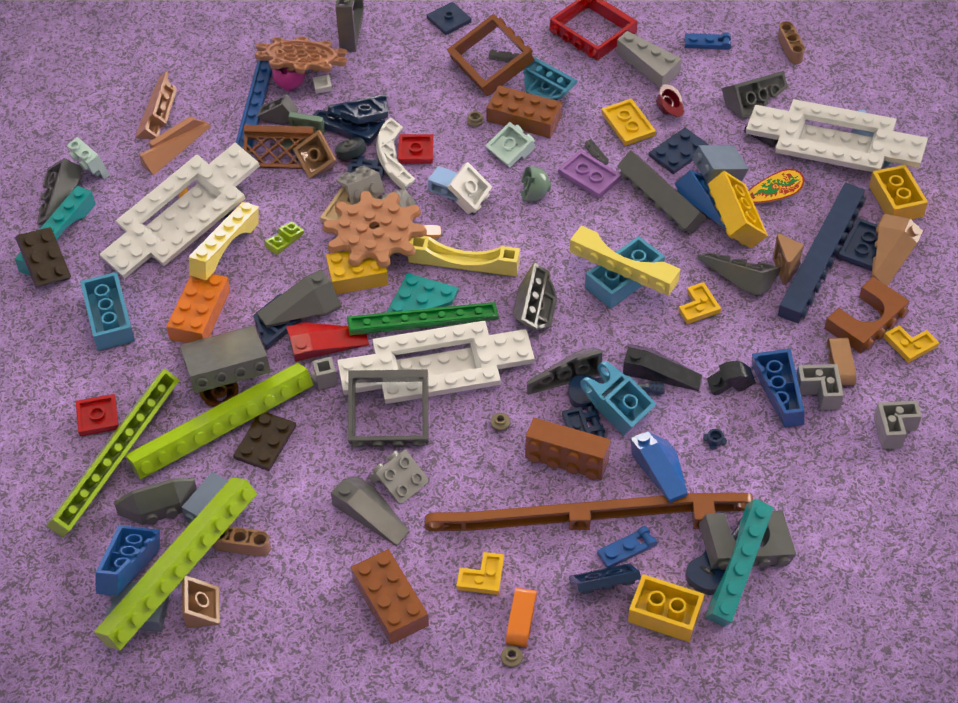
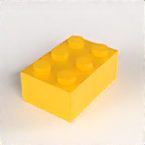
[869,164,928,220]
[326,251,388,295]
[628,574,705,643]

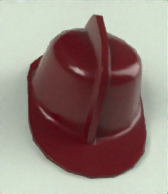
[656,84,684,117]

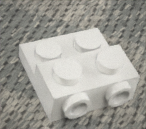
[447,162,492,214]

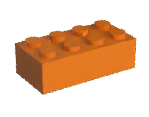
[166,274,230,343]

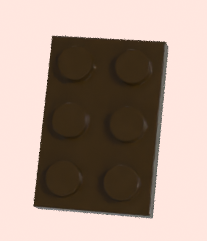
[15,227,71,288]
[233,412,296,471]

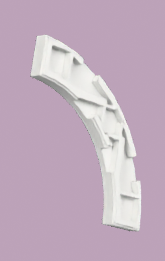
[376,118,415,190]

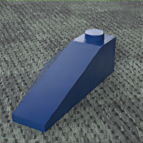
[674,170,726,229]

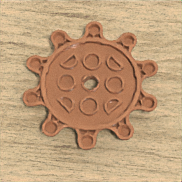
[255,36,347,74]
[323,191,427,268]

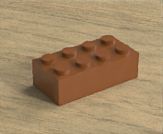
[486,86,563,138]
[525,417,611,480]
[351,549,429,644]

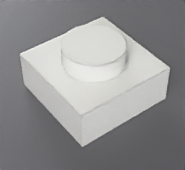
[313,75,332,94]

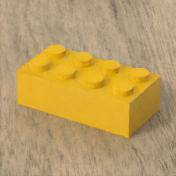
[708,171,768,248]

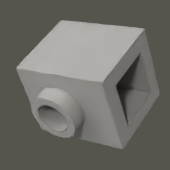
[310,357,337,390]

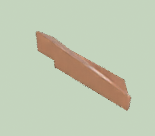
[135,71,177,139]
[139,116,211,175]

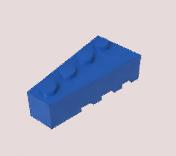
[752,349,805,427]

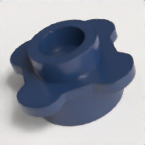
[703,429,727,449]

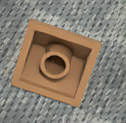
[293,130,336,179]
[772,234,804,285]
[182,576,220,628]

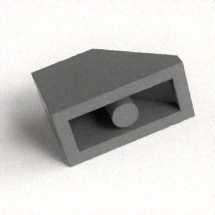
[257,94,299,125]

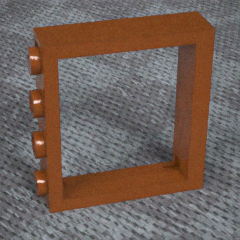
[447,13,535,96]

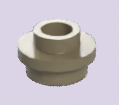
[467,111,484,127]
[491,413,510,431]
[501,646,523,667]

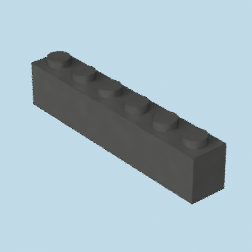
[617,150,707,233]

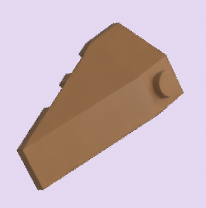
[872,214,923,286]

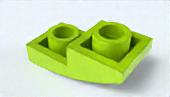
[264,221,304,255]

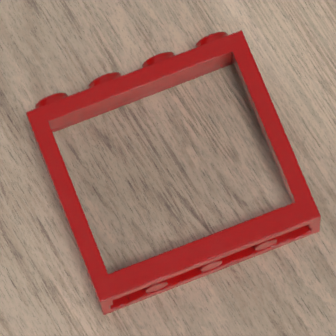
[550,0,638,61]

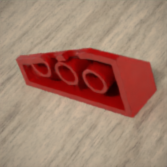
[286,323,369,362]

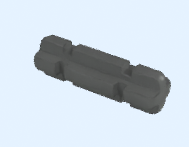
[489,50,520,62]
[584,139,609,165]

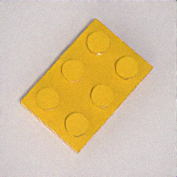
[601,98,656,146]

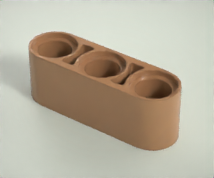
[777,21,805,64]
[827,338,856,386]
[212,526,271,556]

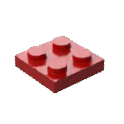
[398,134,434,164]
[75,394,119,437]

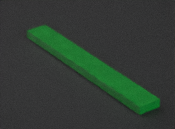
[347,302,499,335]

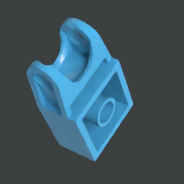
[580,361,657,436]

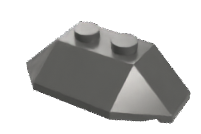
[512,263,557,330]
[114,477,197,525]

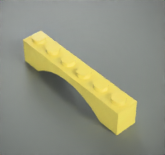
[189,202,259,280]
[570,226,681,296]
[408,236,520,277]

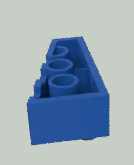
[95,525,160,596]

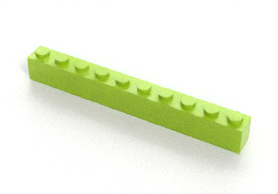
[125,363,314,480]
[46,368,180,537]
[94,477,257,650]

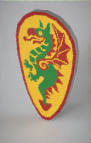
[748,169,805,204]

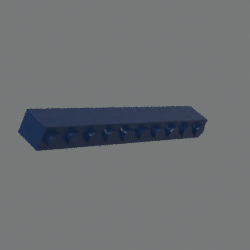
[778,183,866,324]

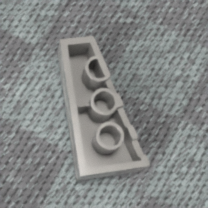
[617,31,682,89]

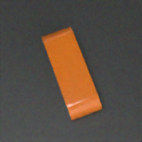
[505,587,537,648]

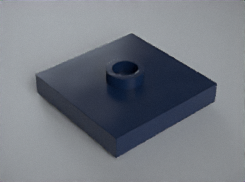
[427,1,472,35]

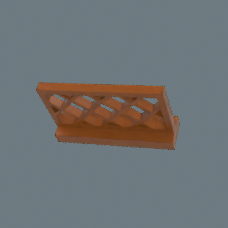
[243,125,315,169]

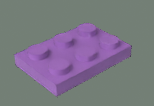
[558,150,621,199]

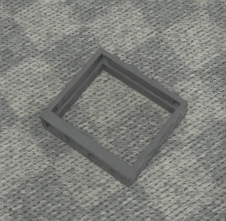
[335,0,364,52]
[348,369,429,447]

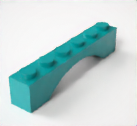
[15,186,96,276]
[704,499,774,627]

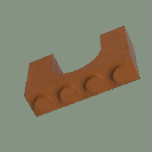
[824,277,910,354]

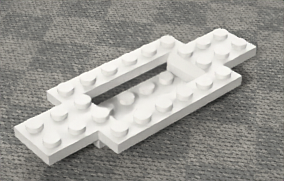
[746,99,928,172]
[100,143,260,279]
[338,321,535,404]

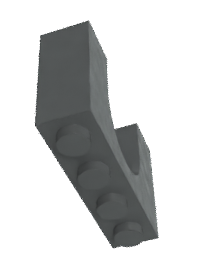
[699,510,796,570]

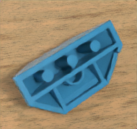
[523,57,578,101]

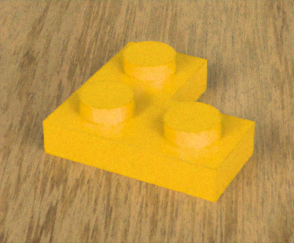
[678,282,721,324]
[883,325,939,363]
[456,552,504,595]

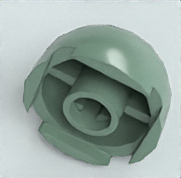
[520,166,551,202]

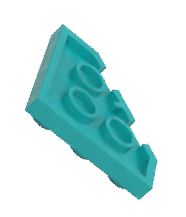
[386,273,459,313]

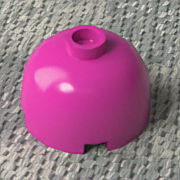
[272,67,306,91]

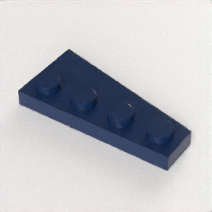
[313,110,385,144]

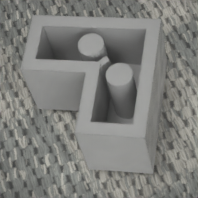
[796,364,844,410]
[874,400,922,449]

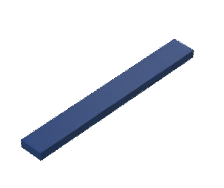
[235,60,272,152]

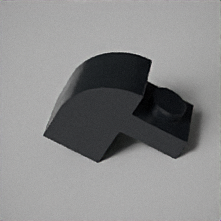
[707,361,756,396]

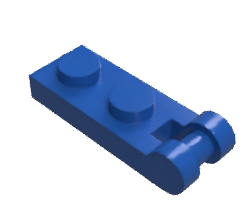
[685,32,731,50]
[597,526,658,568]

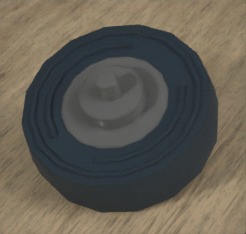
[335,138,366,160]

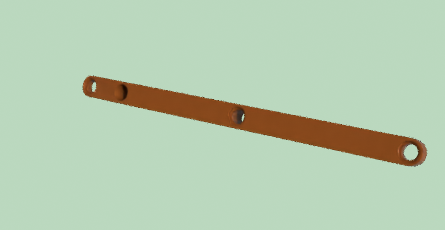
[424,493,753,531]

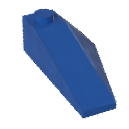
[630,432,688,503]

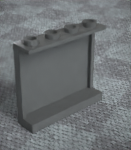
[180,325,271,393]

